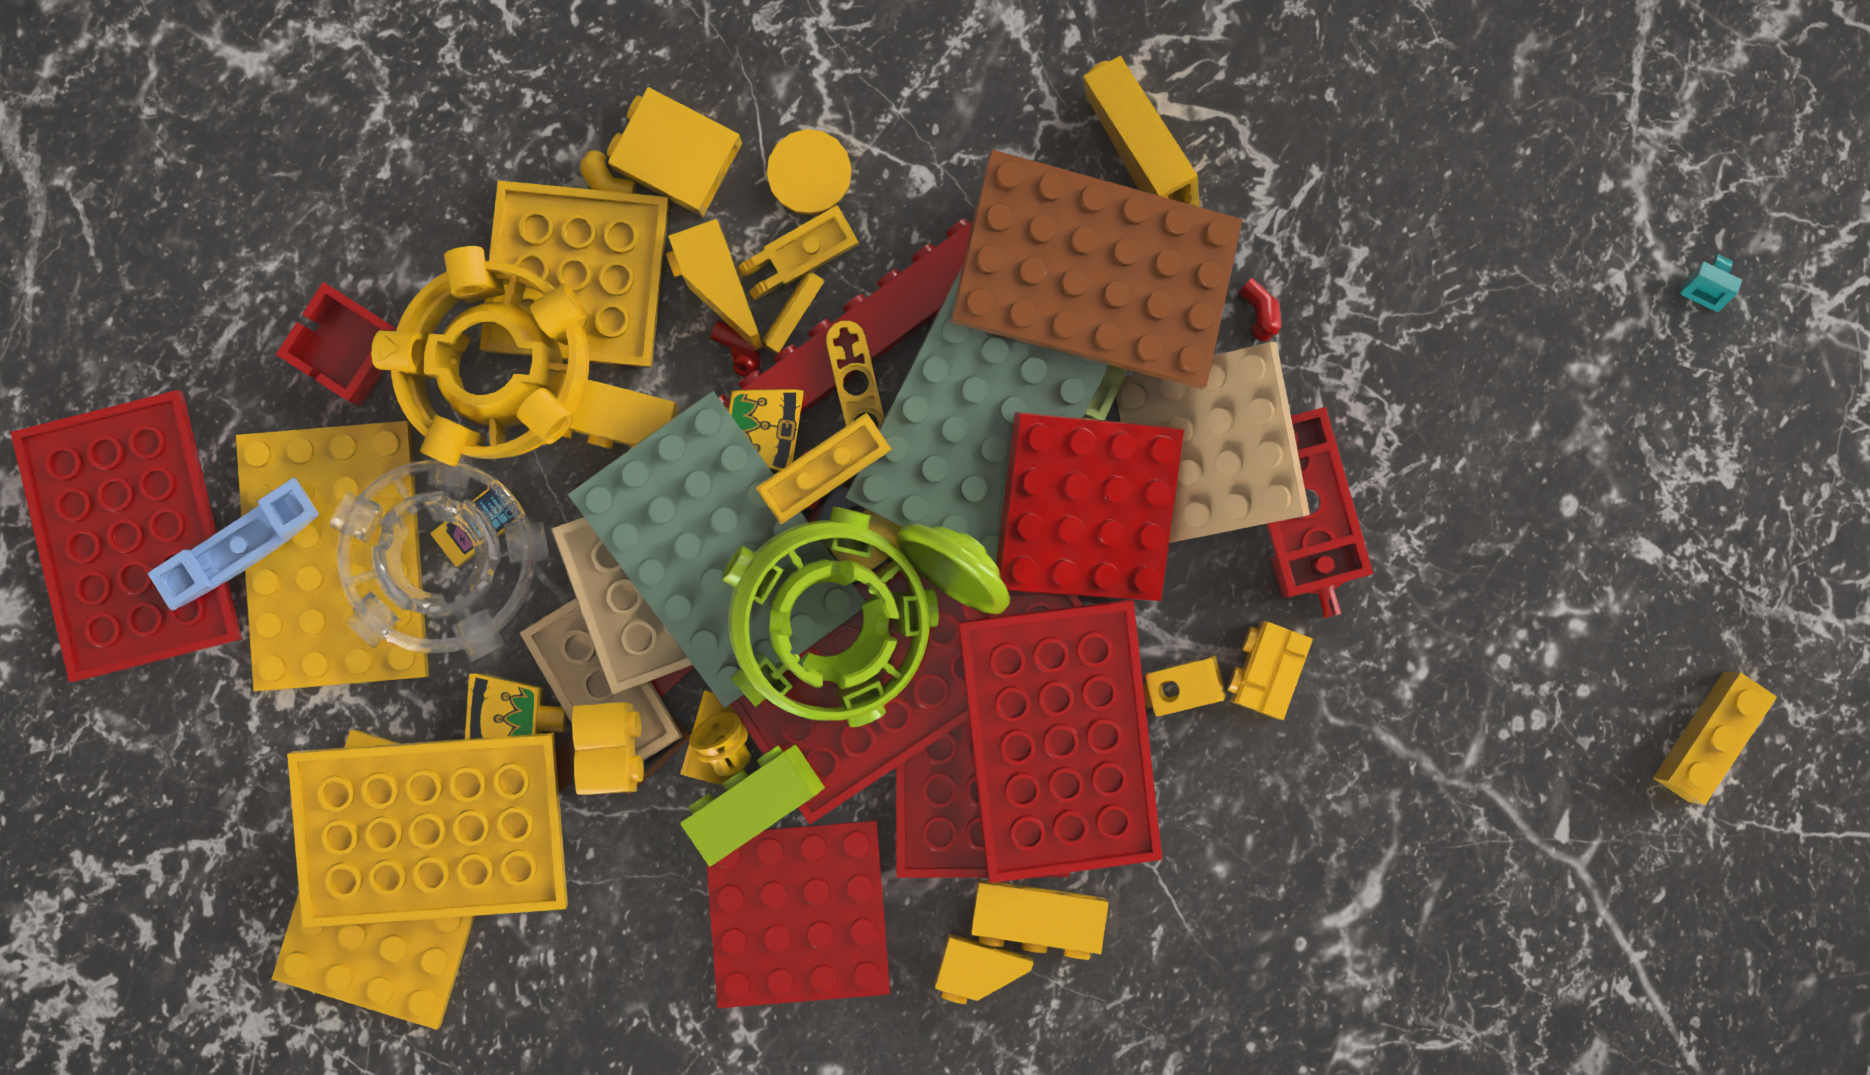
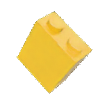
[607,87,742,217]

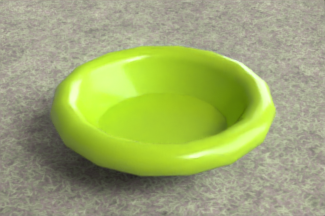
[897,524,1010,614]

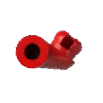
[710,320,761,377]

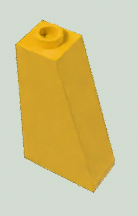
[1083,55,1200,207]

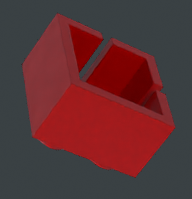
[275,282,397,407]

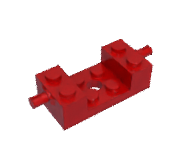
[1266,406,1373,618]

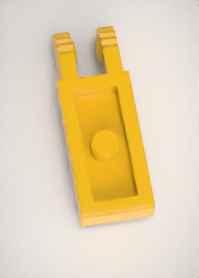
[736,205,859,300]

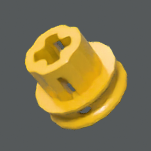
[689,712,751,776]

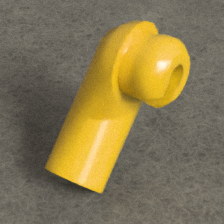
[580,150,636,194]

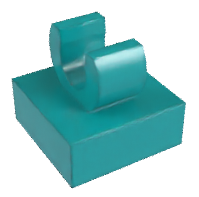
[1680,254,1742,312]

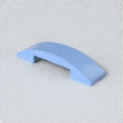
[147,478,319,610]

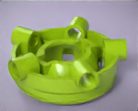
[721,506,939,727]

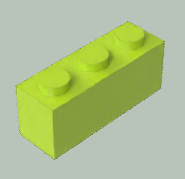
[680,745,825,867]

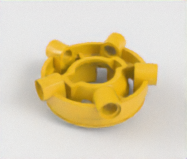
[371,246,589,467]

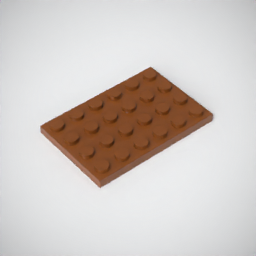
[950,149,1243,389]

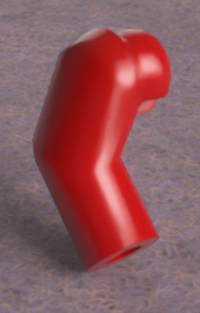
[1238,278,1282,342]

